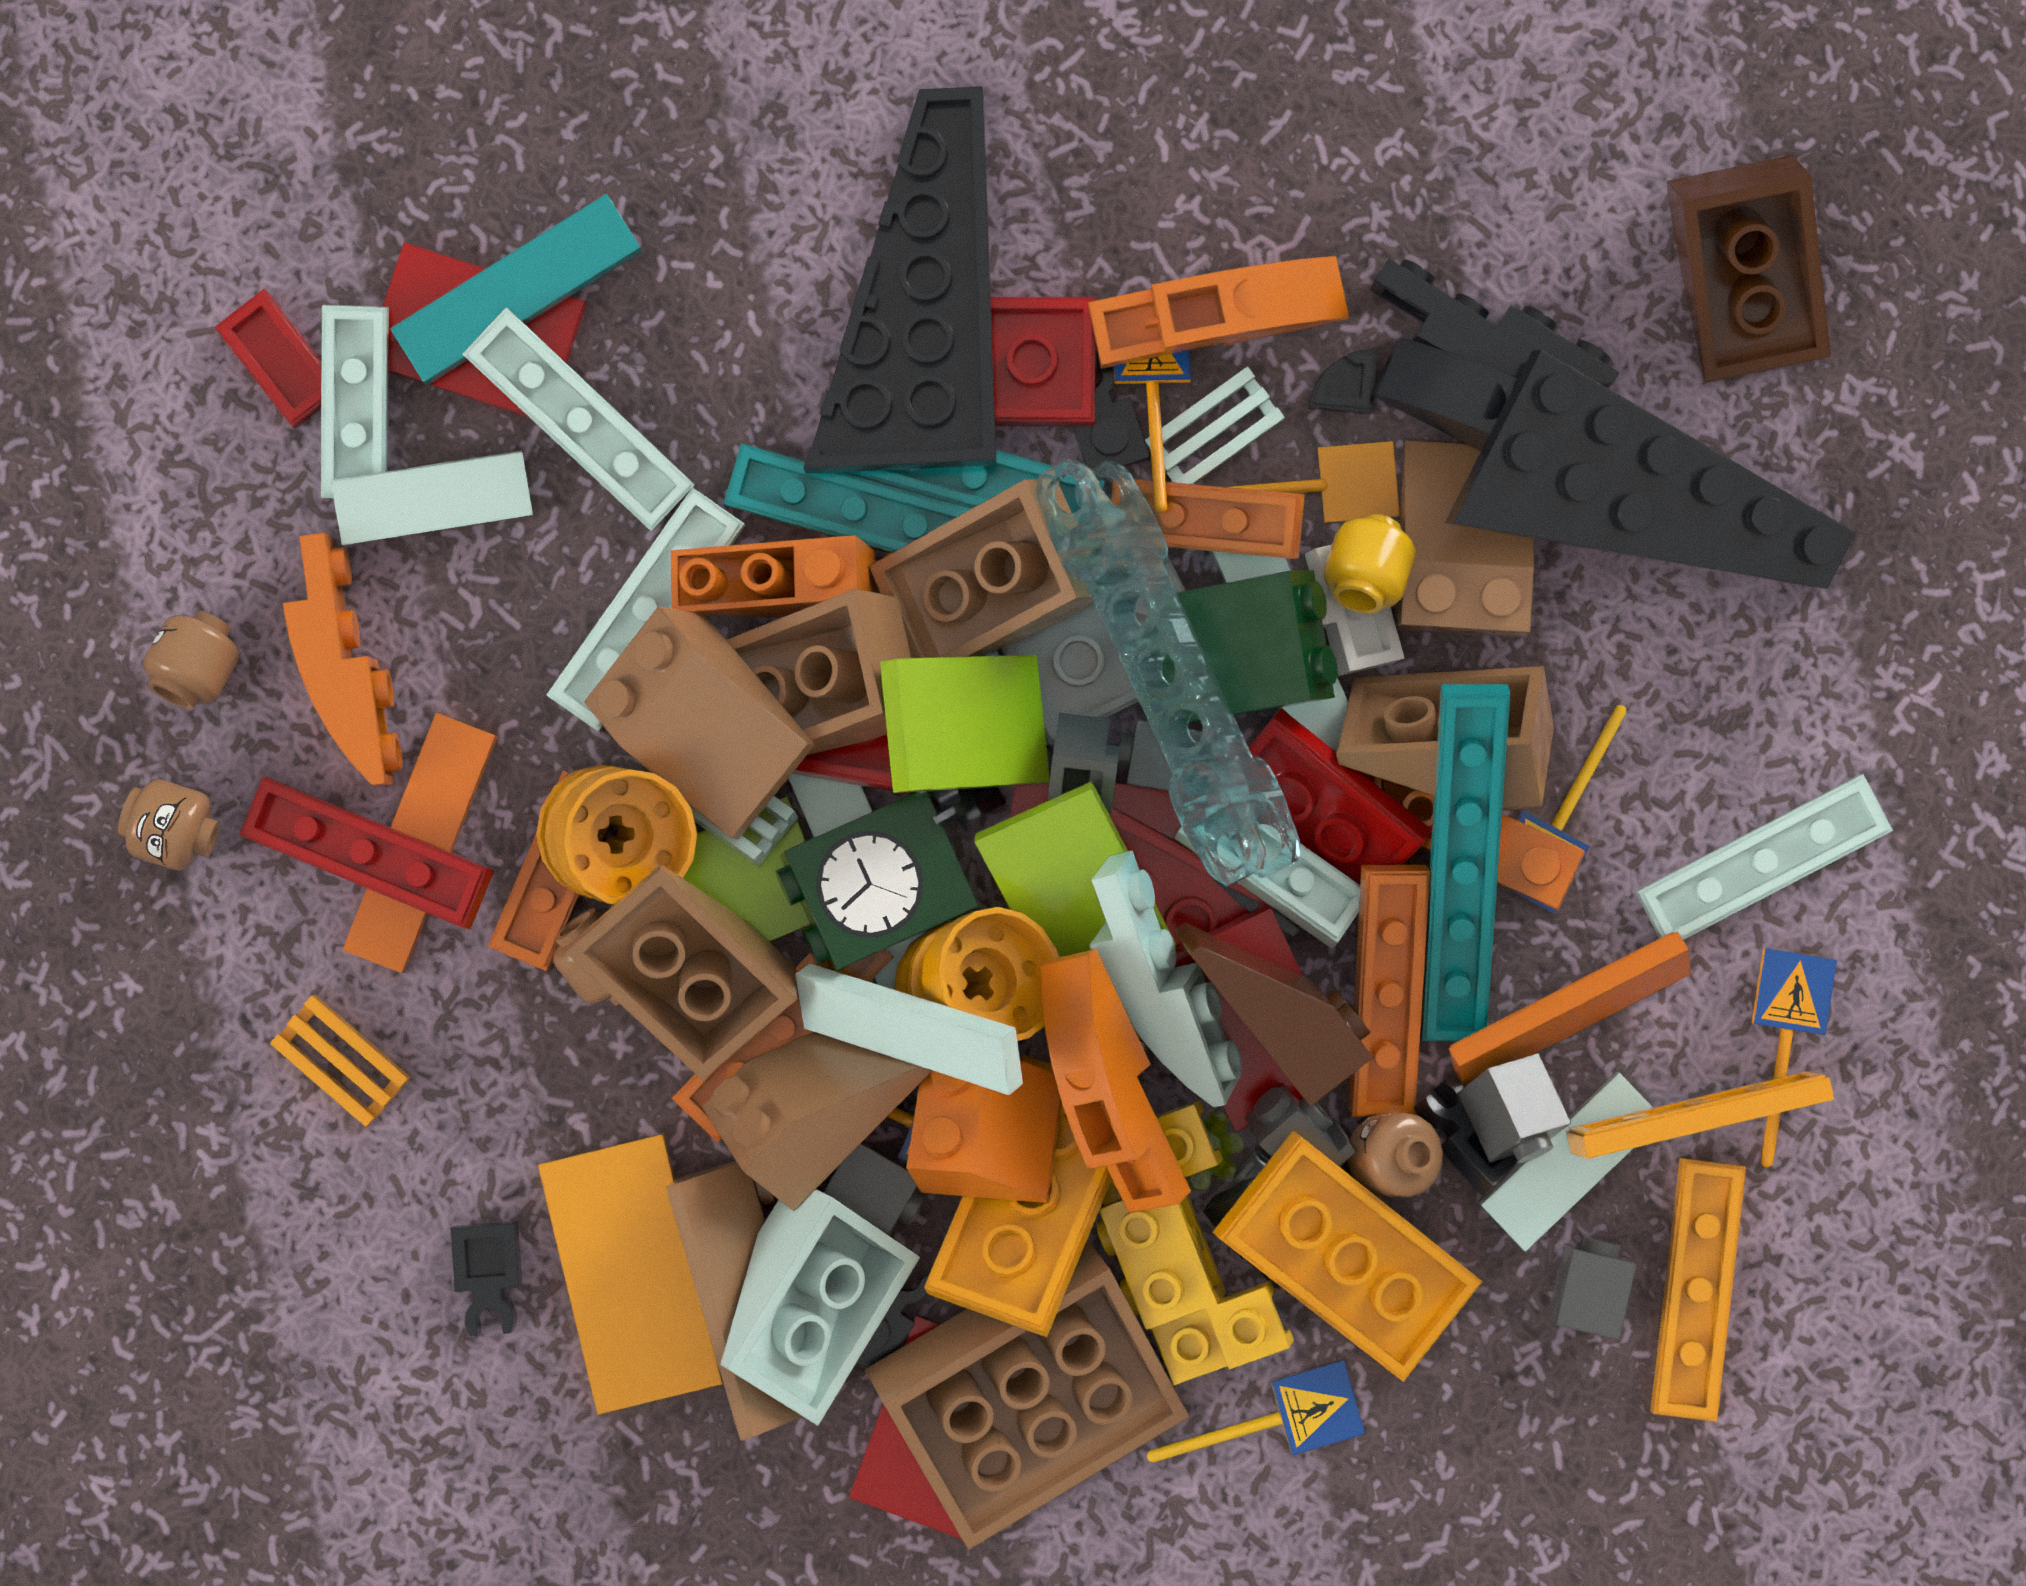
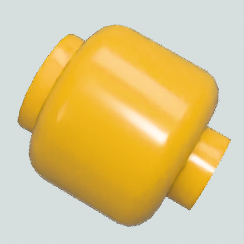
[1324,514,1416,614]

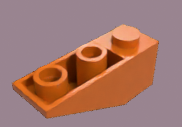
[671,535,877,617]

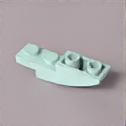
[1090,851,1242,1107]

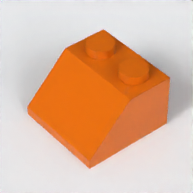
[906,1060,1062,1203]

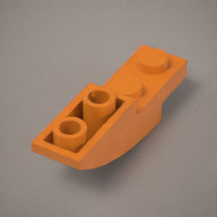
[1088,256,1349,369]
[282,532,403,787]
[1360,771,1585,911]
[1041,949,1191,1213]

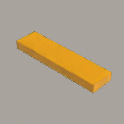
[1566,1071,1835,1159]
[1650,1158,1746,1422]

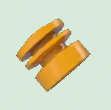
[536,764,697,904]
[894,907,1059,1042]

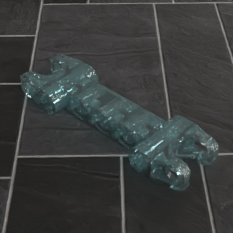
[1036,459,1300,886]

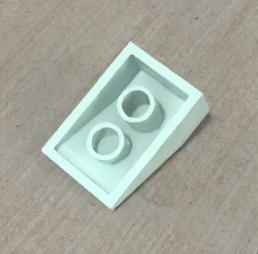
[720,1189,920,1426]

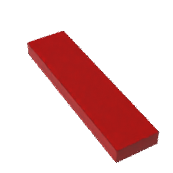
[239,776,494,930]

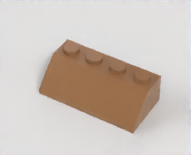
[666,1160,803,1441]

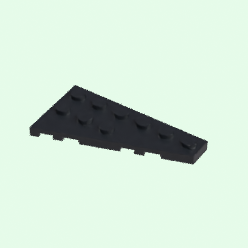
[803,86,997,474]
[1445,350,1856,589]

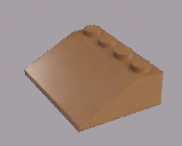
[865,1239,1189,1550]

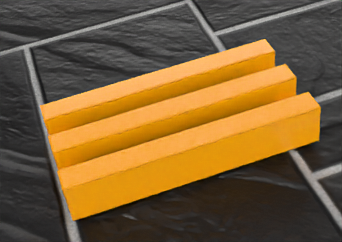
[270,995,411,1127]

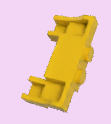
[1097,1099,1294,1386]

